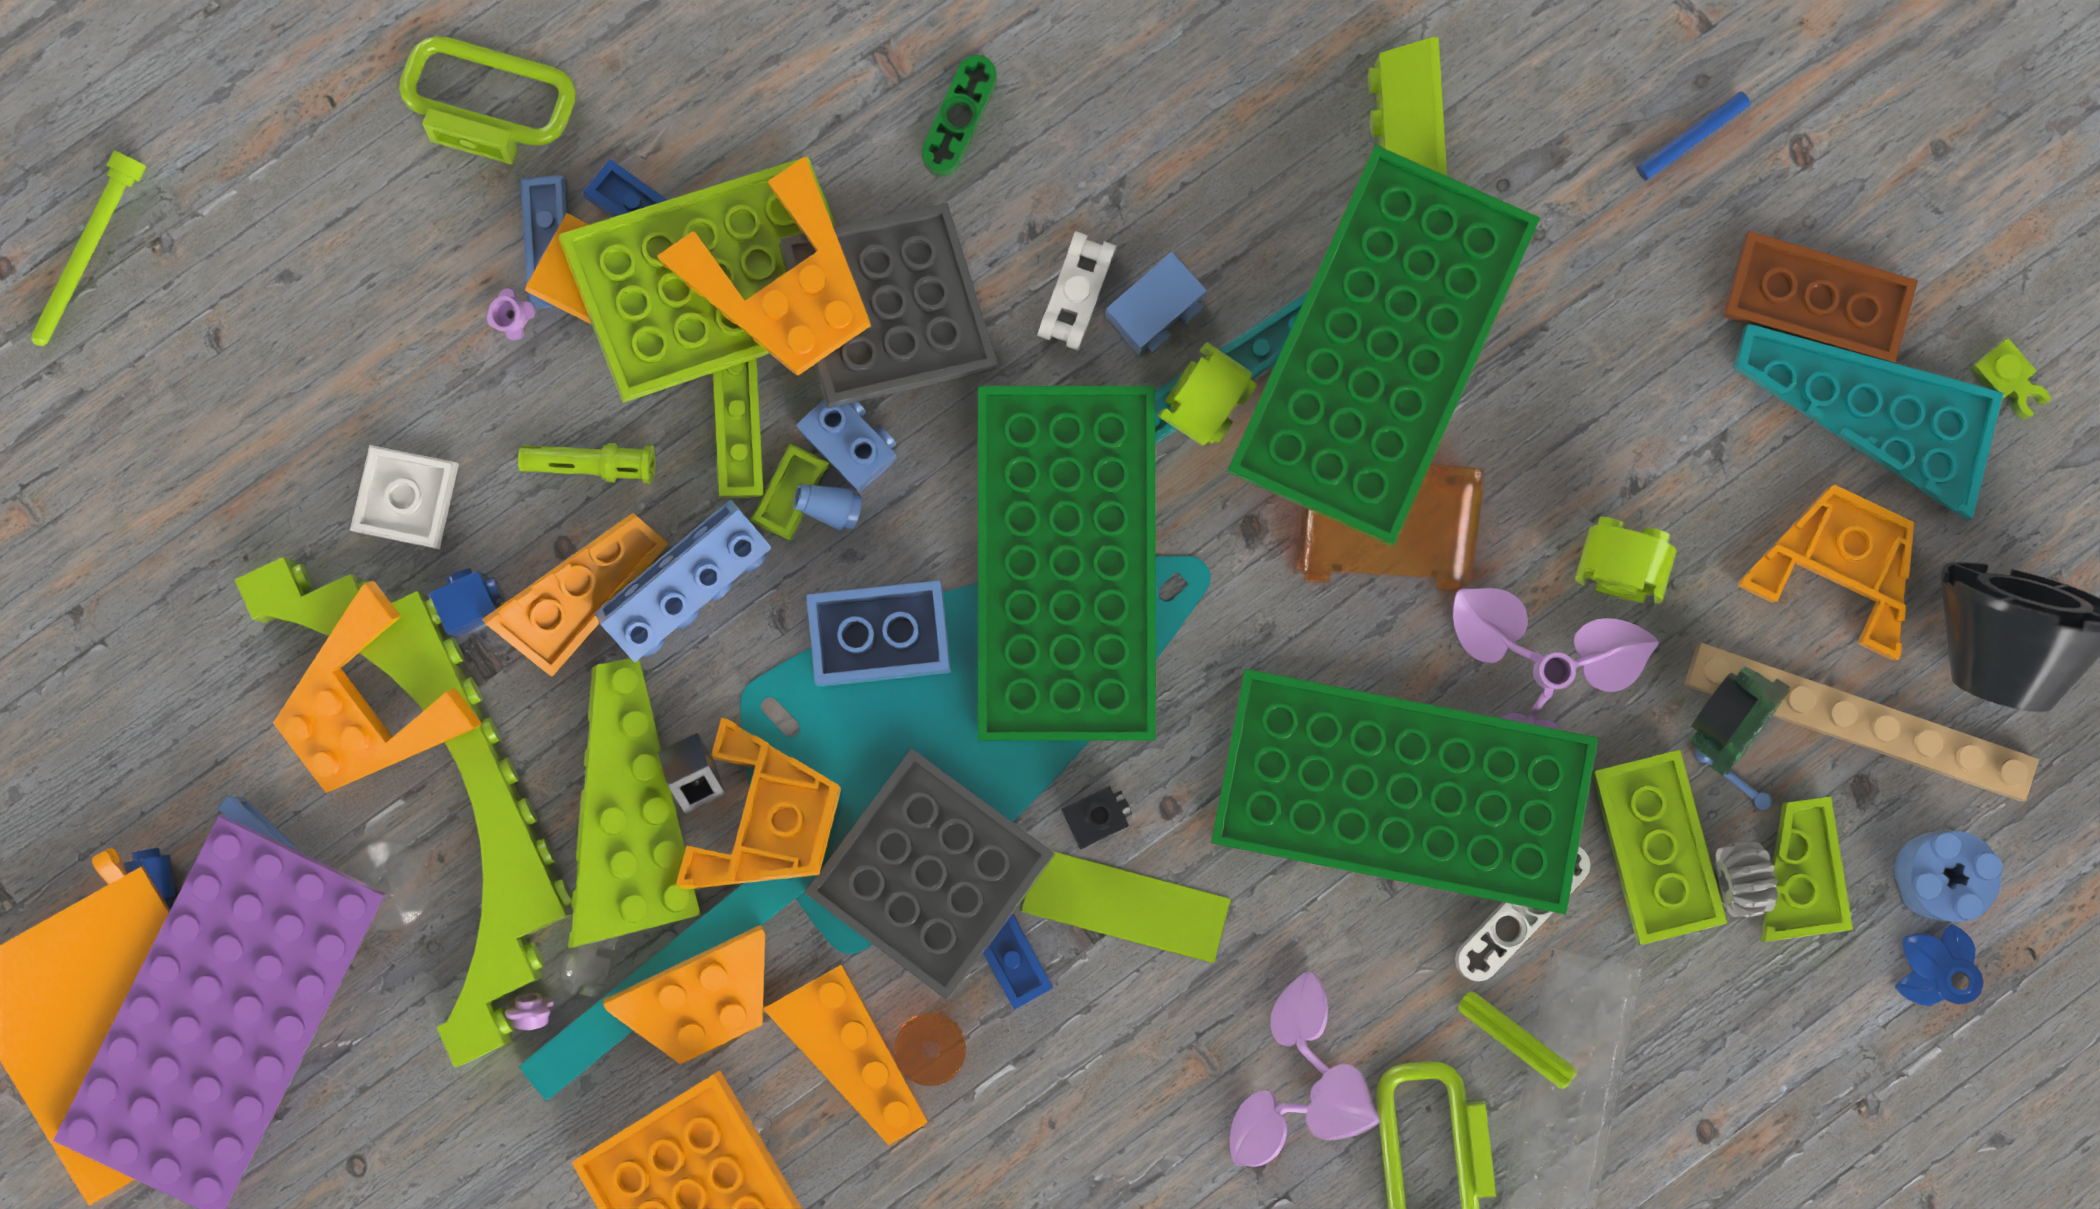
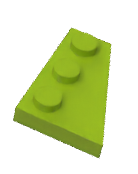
[1760,796,1853,942]

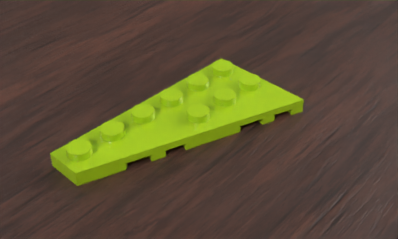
[568,658,701,949]

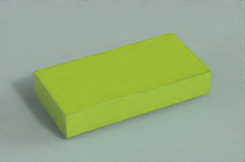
[750,443,830,542]

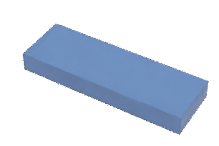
[520,175,569,309]

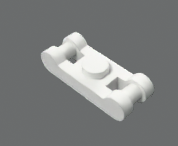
[1037,231,1117,351]

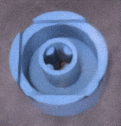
[1893,831,2003,922]

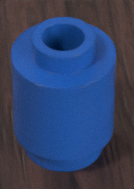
[123,848,177,910]

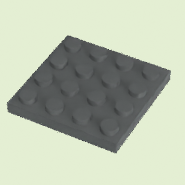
[778,203,998,409]
[804,748,1056,1000]

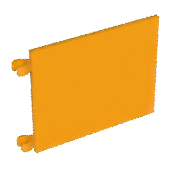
[0,848,170,1206]

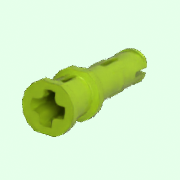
[518,443,656,484]

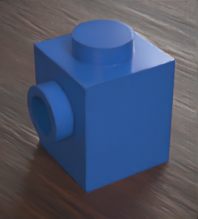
[429,568,505,637]

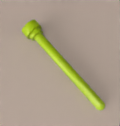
[31,150,147,346]

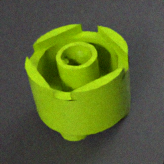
[1158,342,1257,446]
[1575,517,1677,604]

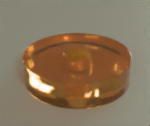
[894,1012,966,1086]

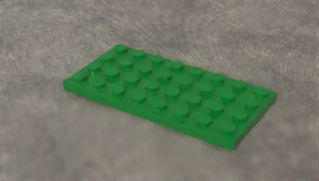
[1227,144,1541,547]
[978,386,1156,741]
[1211,669,1599,915]

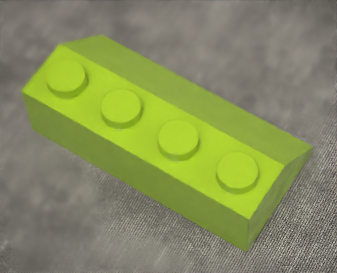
[1368,37,1447,176]

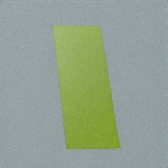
[1021,851,1231,963]

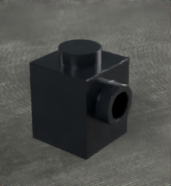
[657,733,726,815]
[1061,786,1133,850]

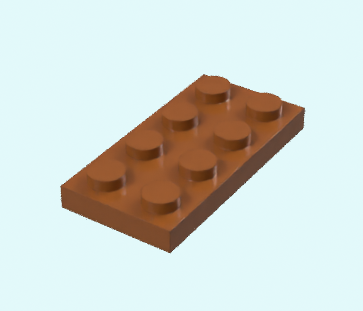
[1722,231,1918,363]

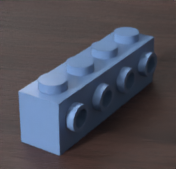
[594,499,772,662]

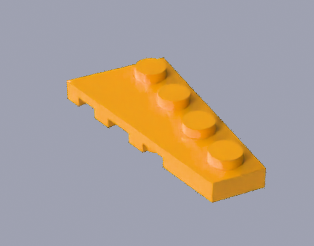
[482,513,669,677]
[763,964,928,1145]

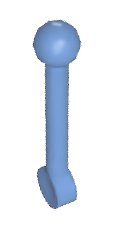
[1694,745,1772,810]

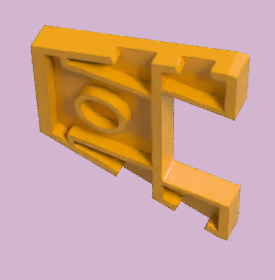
[1737,484,1915,661]
[676,718,841,889]

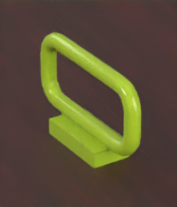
[399,36,576,165]
[1376,1061,1496,1209]

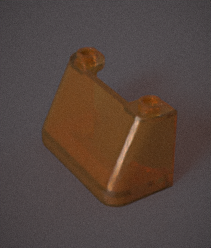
[1293,464,1484,591]

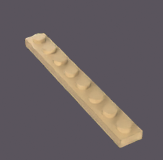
[1684,643,2039,801]

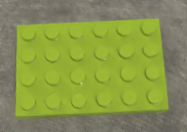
[559,156,836,403]

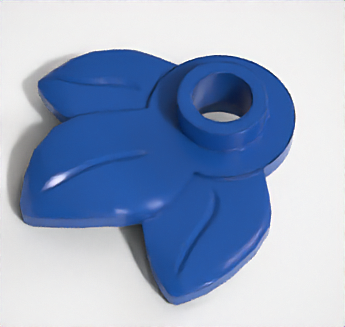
[1895,924,1983,1006]

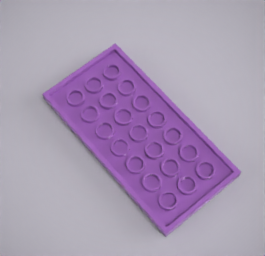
[53,814,386,1209]

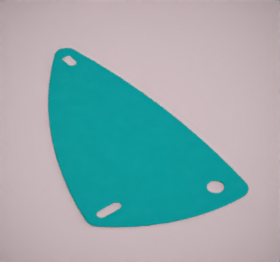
[740,556,1211,954]

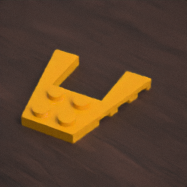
[657,157,871,376]
[273,581,482,793]

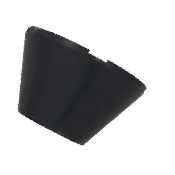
[1940,562,2100,712]

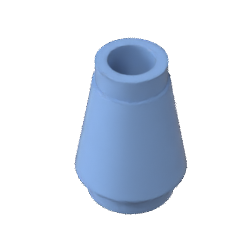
[793,483,862,531]

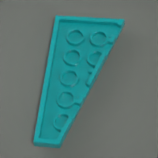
[1733,324,2004,521]

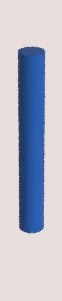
[1636,91,1751,181]

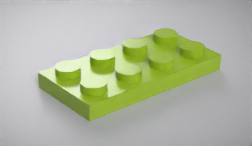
[1592,750,1727,945]

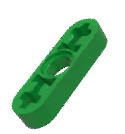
[922,55,997,176]

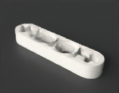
[1455,847,1591,981]

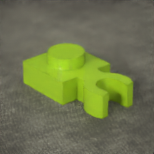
[1969,338,2051,420]

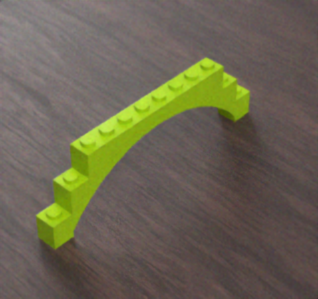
[234,557,573,1068]

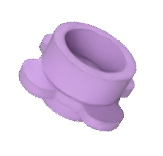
[487,289,536,341]
[505,992,554,1030]

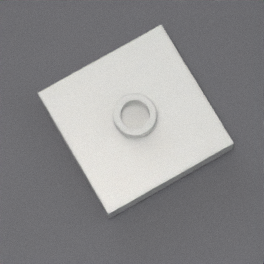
[350,445,459,550]

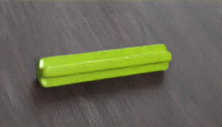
[1457,991,1577,1089]

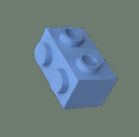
[796,399,897,495]

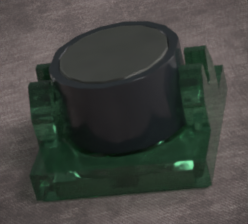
[1690,666,1790,776]

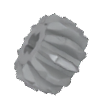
[1713,841,1778,918]

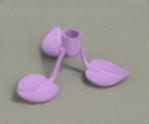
[1452,588,1658,730]
[1230,971,1380,1167]

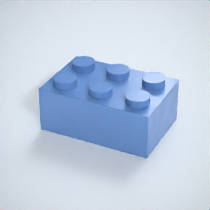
[806,580,951,687]

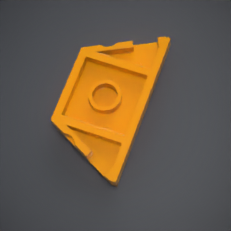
[603,924,765,1064]

